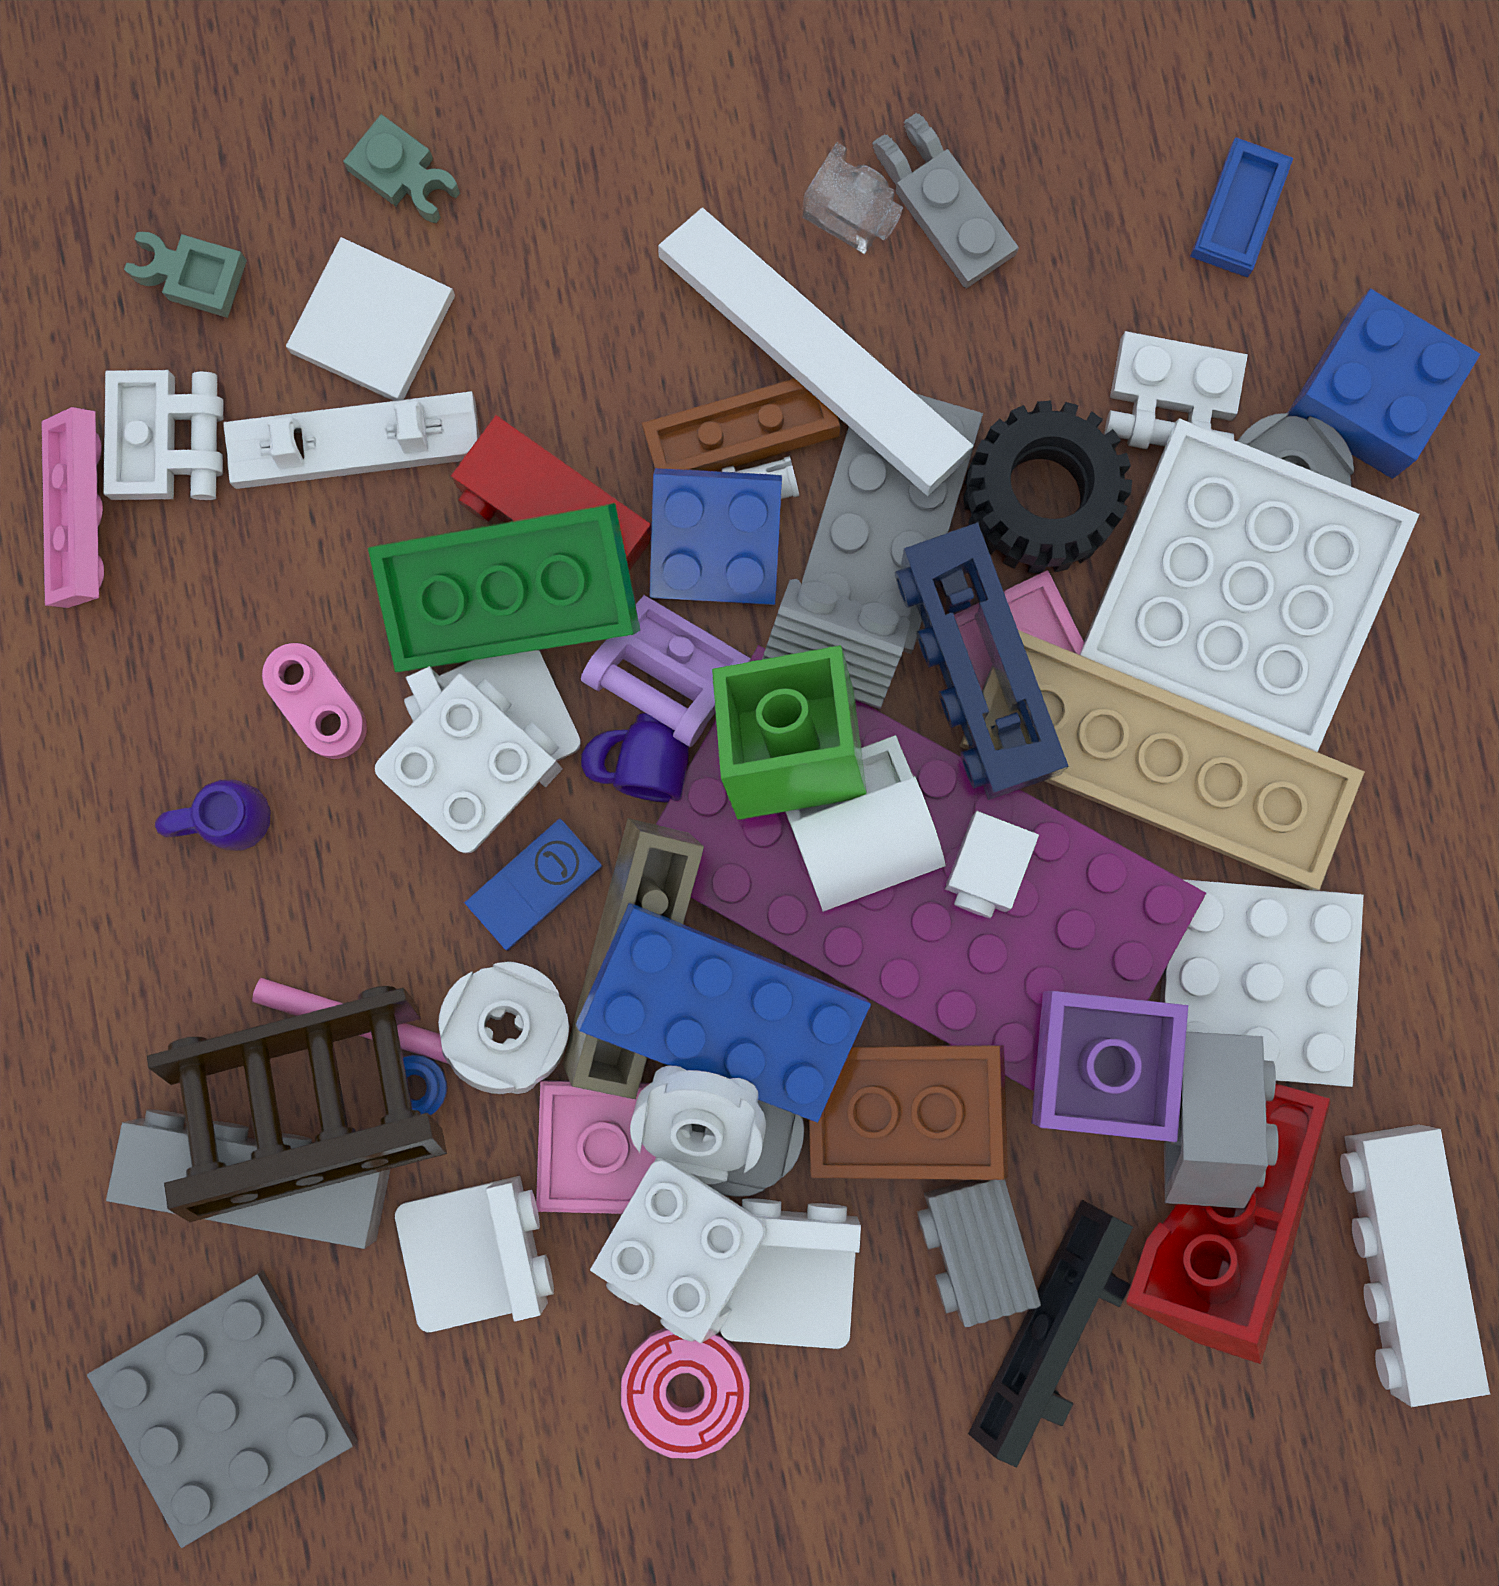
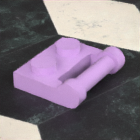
[581,595,751,747]

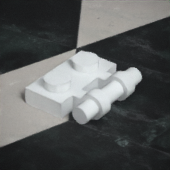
[1105,331,1248,449]
[104,370,223,500]

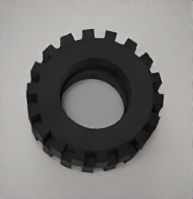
[963,400,1132,574]

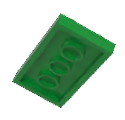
[368,503,641,673]

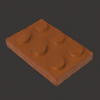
[809,1045,1008,1180]

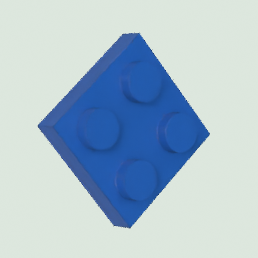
[649,468,782,605]

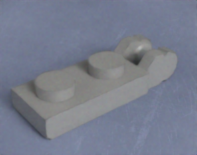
[872,113,1019,289]

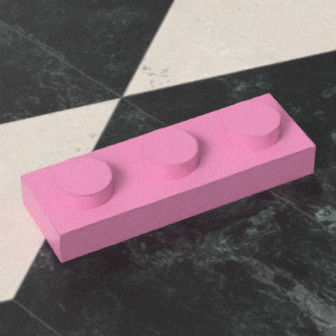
[42,407,104,608]

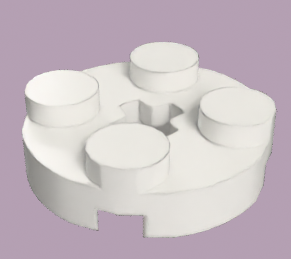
[438,962,569,1094]
[630,1065,766,1184]

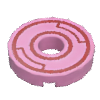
[621,1328,749,1459]

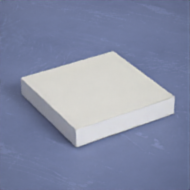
[286,237,455,401]

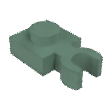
[343,114,460,223]
[124,232,247,318]

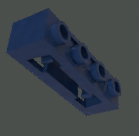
[895,523,1069,800]

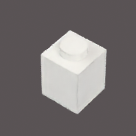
[945,811,1039,918]

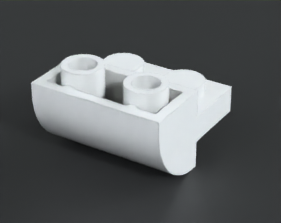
[786,735,946,911]

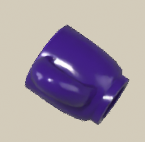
[581,713,689,803]
[155,779,271,851]

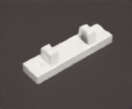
[223,391,480,489]

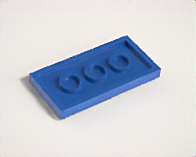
[576,903,871,1123]

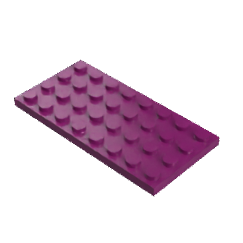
[656,645,1206,1092]

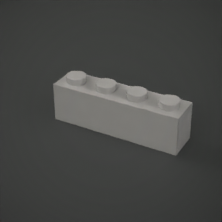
[106,1109,390,1249]

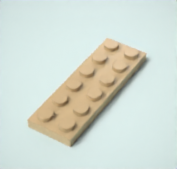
[960,630,1365,890]

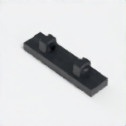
[968,1200,1133,1468]

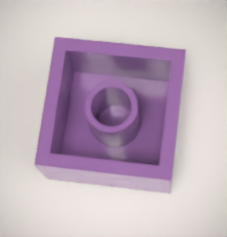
[1031,991,1189,1142]

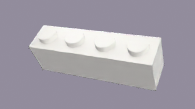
[1340,1124,1490,1407]

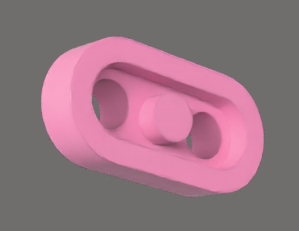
[262,643,367,759]

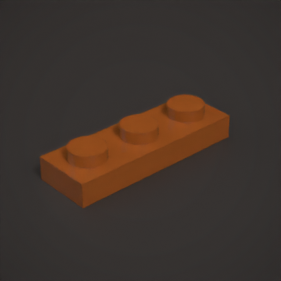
[641,378,840,472]

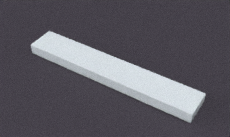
[658,207,974,496]

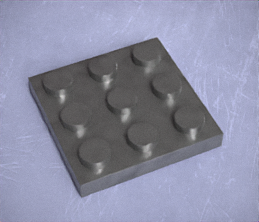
[87,1270,358,1548]

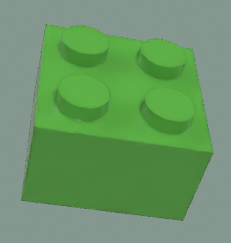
[712,645,867,820]

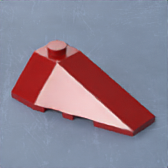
[1126,1084,1330,1364]

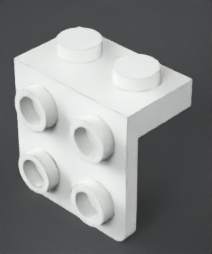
[404,650,581,762]
[375,673,563,853]
[590,1160,766,1344]
[395,1176,554,1332]
[720,1199,861,1349]

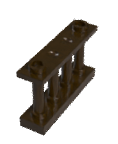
[147,986,447,1222]

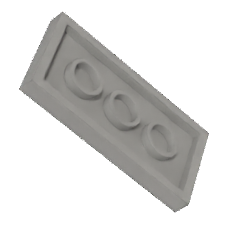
[802,393,983,654]

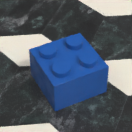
[1287,288,1480,479]

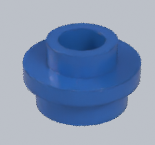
[403,1055,447,1116]

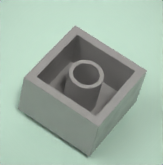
[1164,1032,1278,1208]

